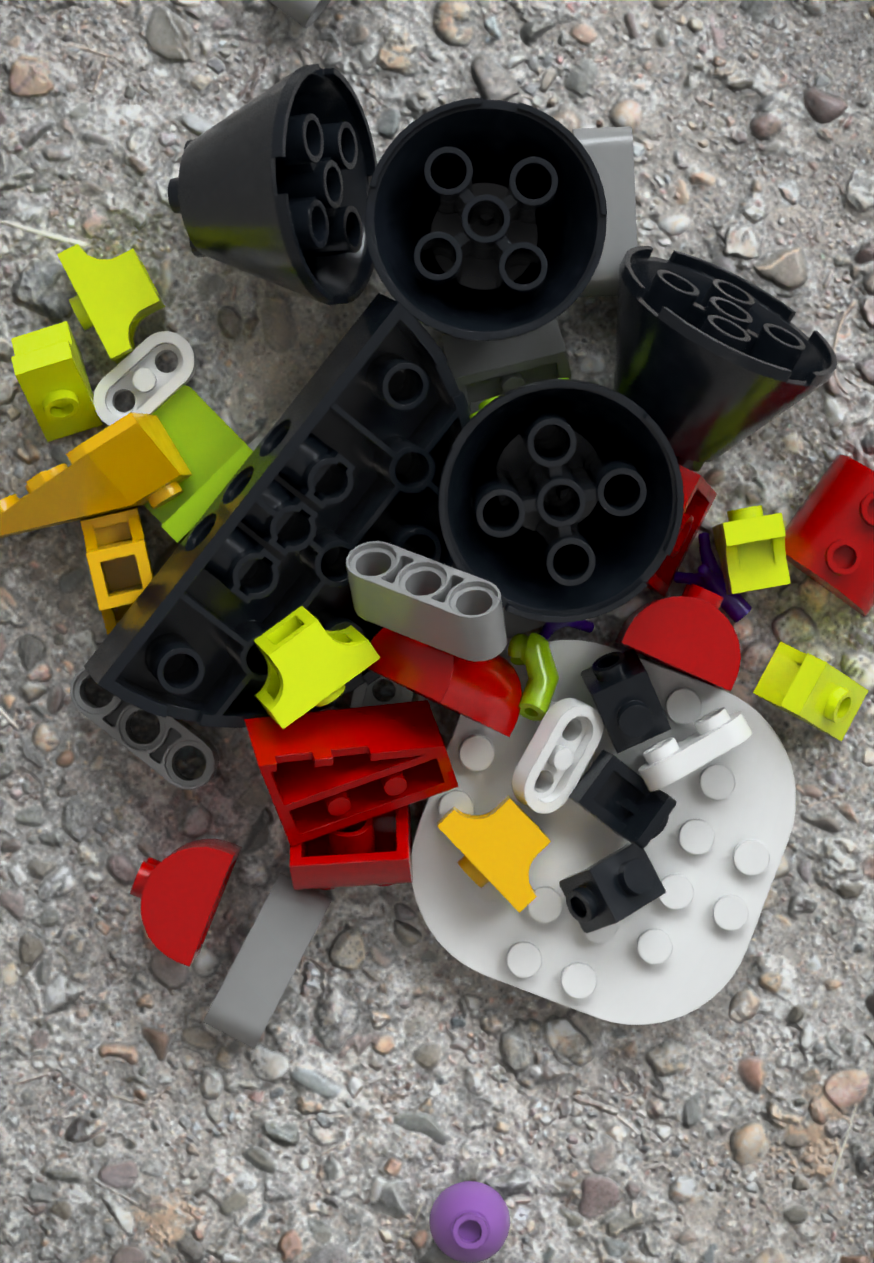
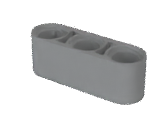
[572,126,637,297]
[346,541,507,662]
[70,668,219,790]
[203,873,332,1049]

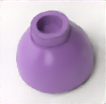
[429,1181,510,1263]

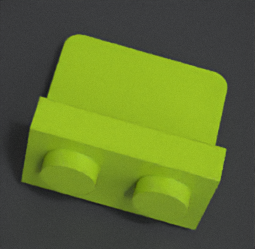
[144,385,253,544]

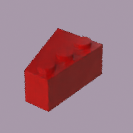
[244,700,459,847]

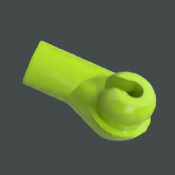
[508,632,559,721]

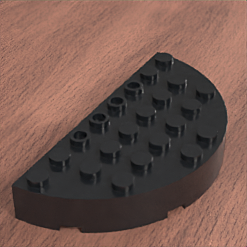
[84,293,470,728]

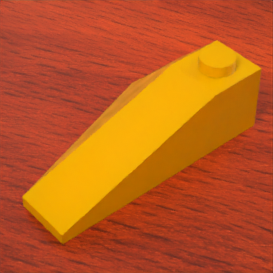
[0,412,192,538]

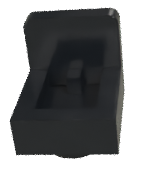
[581,649,671,754]
[569,749,676,849]
[559,843,666,933]

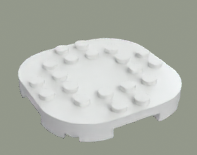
[411,640,796,1025]

